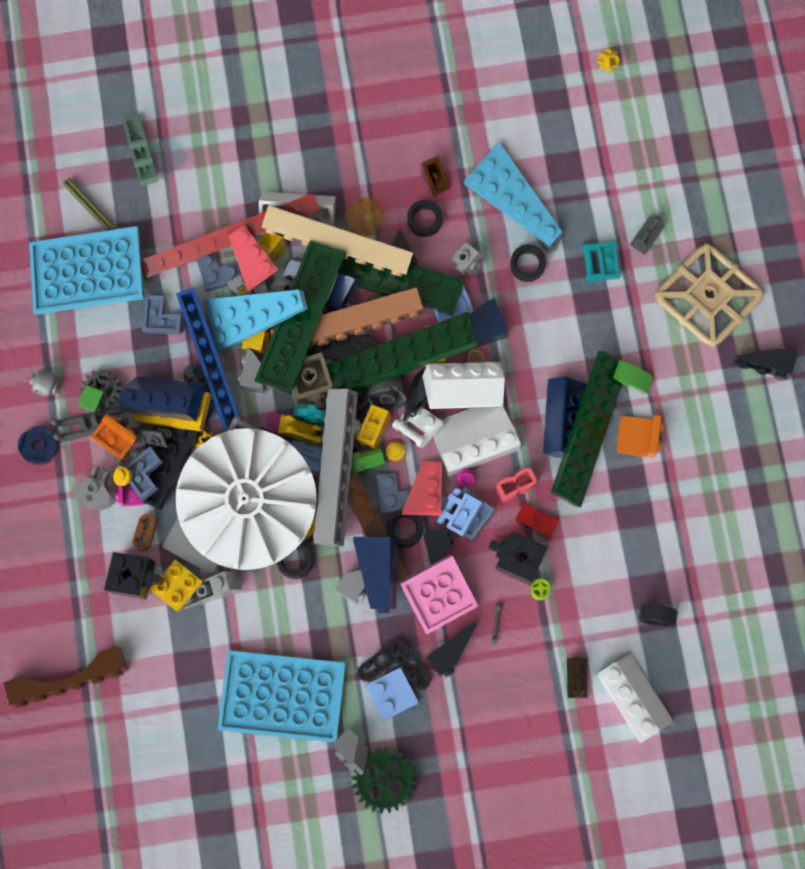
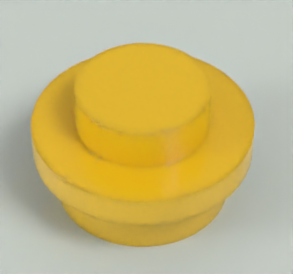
[386,442,405,461]
[113,467,132,486]

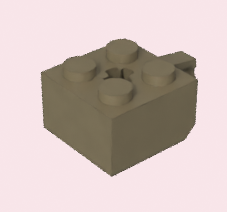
[293,352,333,410]

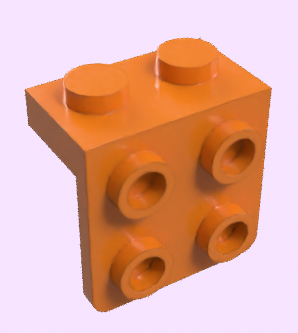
[90,415,137,460]
[616,415,664,458]

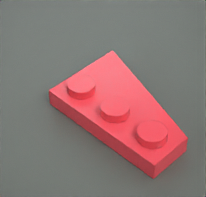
[229,225,278,293]
[402,461,442,516]

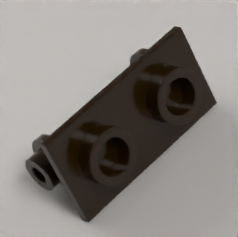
[567,657,587,698]

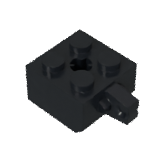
[488,531,548,586]
[104,552,164,600]

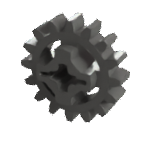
[80,369,123,411]

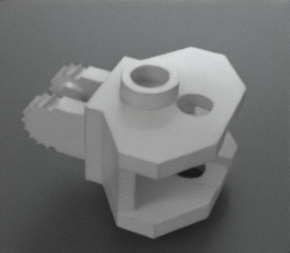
[71,465,114,511]

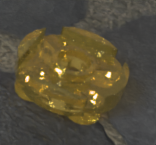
[346,198,383,236]

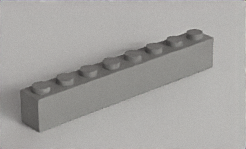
[313,389,358,547]

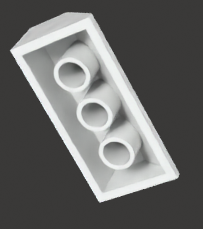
[259,192,336,236]
[422,362,505,409]
[597,654,674,743]

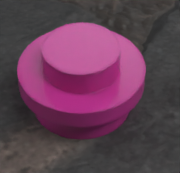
[456,469,476,488]

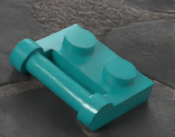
[581,241,620,283]

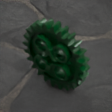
[351,747,417,814]

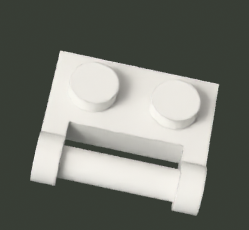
[392,406,444,448]

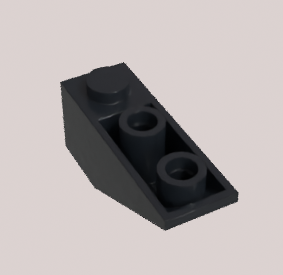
[733,348,798,380]
[403,366,428,422]

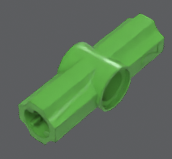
[351,448,385,476]

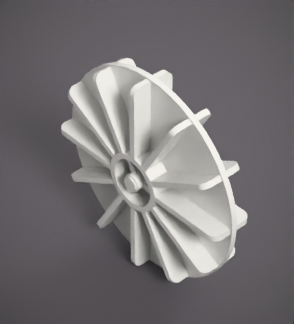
[176,428,317,570]

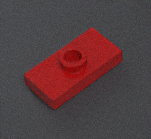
[515,503,559,538]

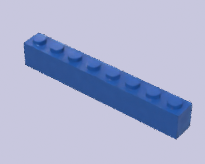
[176,287,241,432]

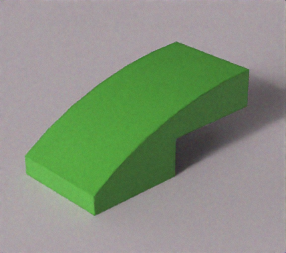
[613,360,653,394]

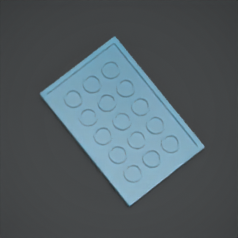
[29,226,145,315]
[217,650,346,743]

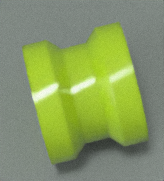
[530,579,551,600]

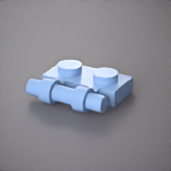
[291,439,322,477]
[436,487,483,537]

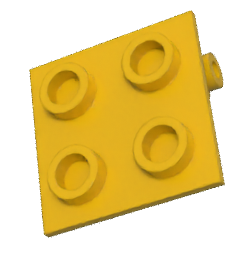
[150,560,203,612]

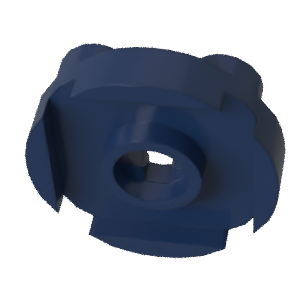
[18,426,58,465]

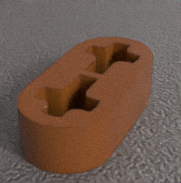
[133,514,157,551]

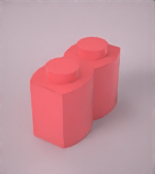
[495,468,537,503]

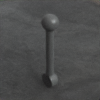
[491,604,502,645]

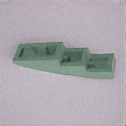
[122,114,158,186]

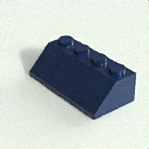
[119,376,206,422]
[543,376,587,458]

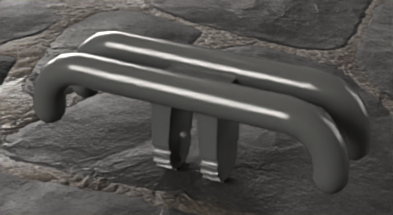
[51,405,129,441]

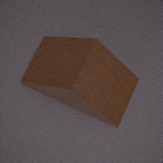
[421,156,450,196]

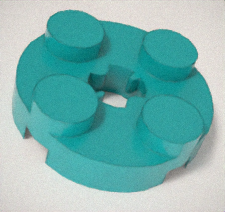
[293,405,326,426]

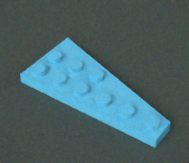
[464,142,562,247]
[204,290,308,352]

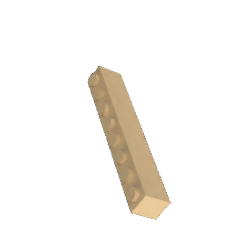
[262,205,414,277]

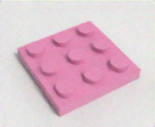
[399,554,478,635]

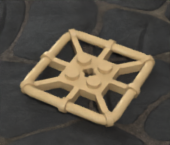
[655,243,764,347]

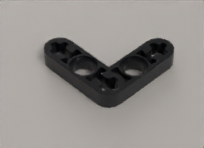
[357,640,431,690]

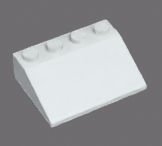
[433,406,521,477]

